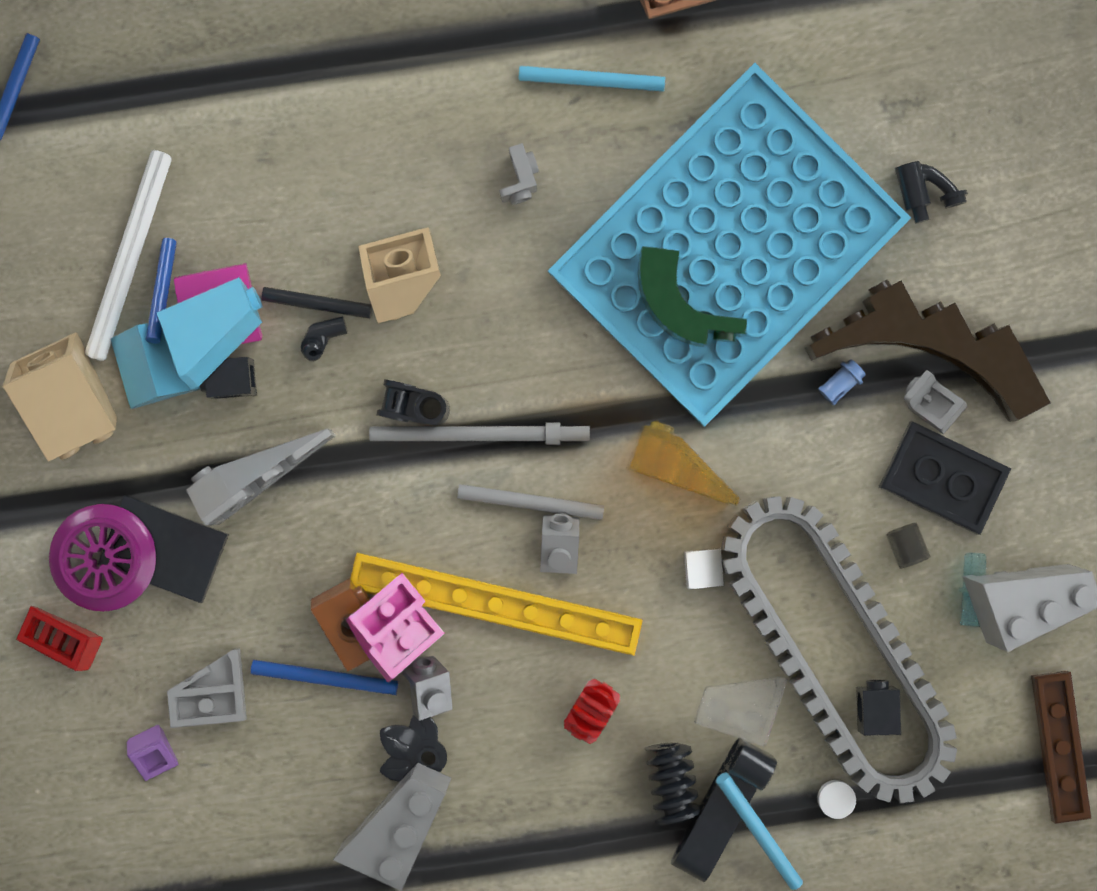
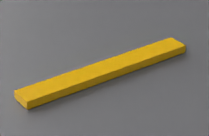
[350,552,643,656]

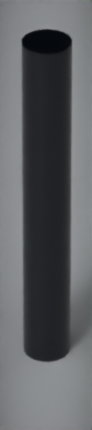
[261,287,372,319]

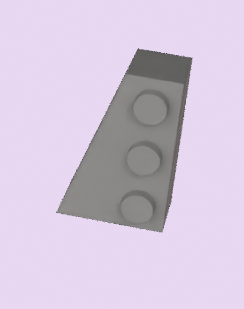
[962,564,1097,652]
[333,763,451,891]

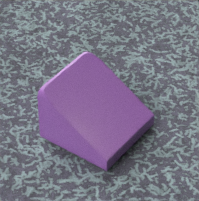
[127,725,178,781]

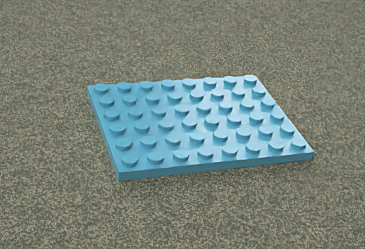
[548,63,911,427]

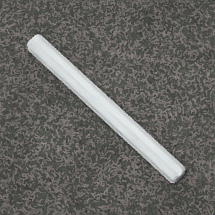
[85,150,171,361]

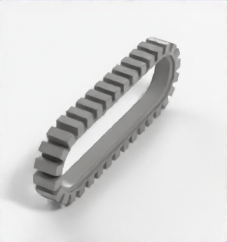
[721,496,957,803]

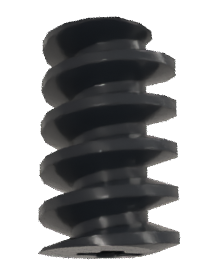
[644,743,701,825]

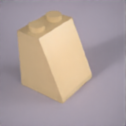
[3,332,117,462]

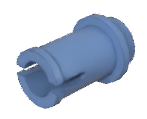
[818,359,866,406]

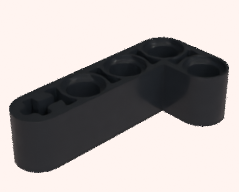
[671,737,777,882]

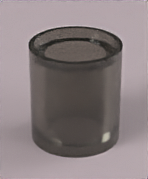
[886,522,931,569]

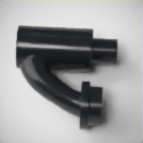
[895,161,968,224]

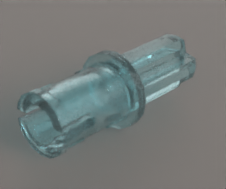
[959,552,987,627]

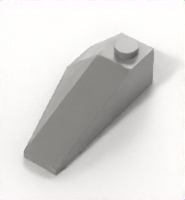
[187,429,336,526]

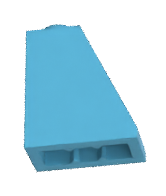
[157,277,262,390]

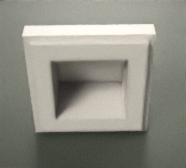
[684,549,724,589]

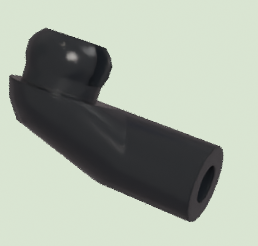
[301,316,348,361]

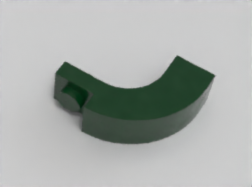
[638,246,747,347]

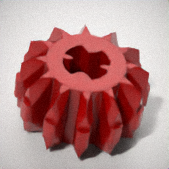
[564,678,620,744]

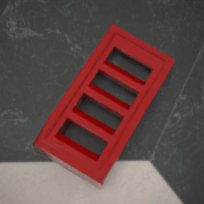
[16,606,103,671]

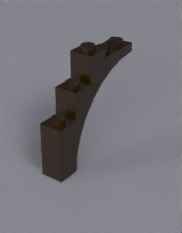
[805,279,1051,422]

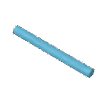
[519,66,665,91]
[716,773,803,890]

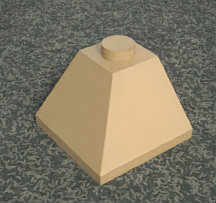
[359,227,441,323]

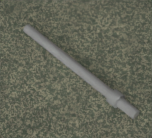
[369,423,590,445]

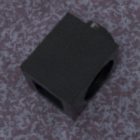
[200,357,257,399]
[856,680,901,736]

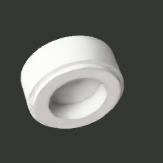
[817,780,856,819]

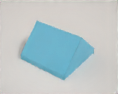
[111,323,200,409]

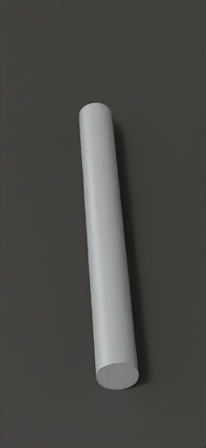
[457,484,604,520]

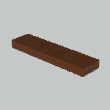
[1031,671,1092,824]

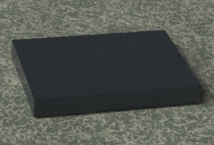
[879,421,1011,535]
[98,495,229,603]

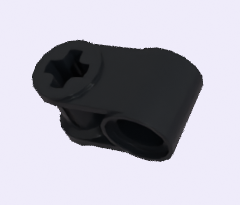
[376,379,450,426]

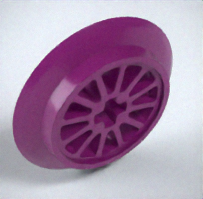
[49,504,156,612]

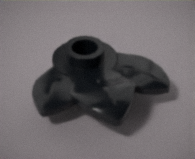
[380,715,447,782]

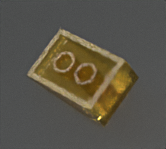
[626,421,740,505]

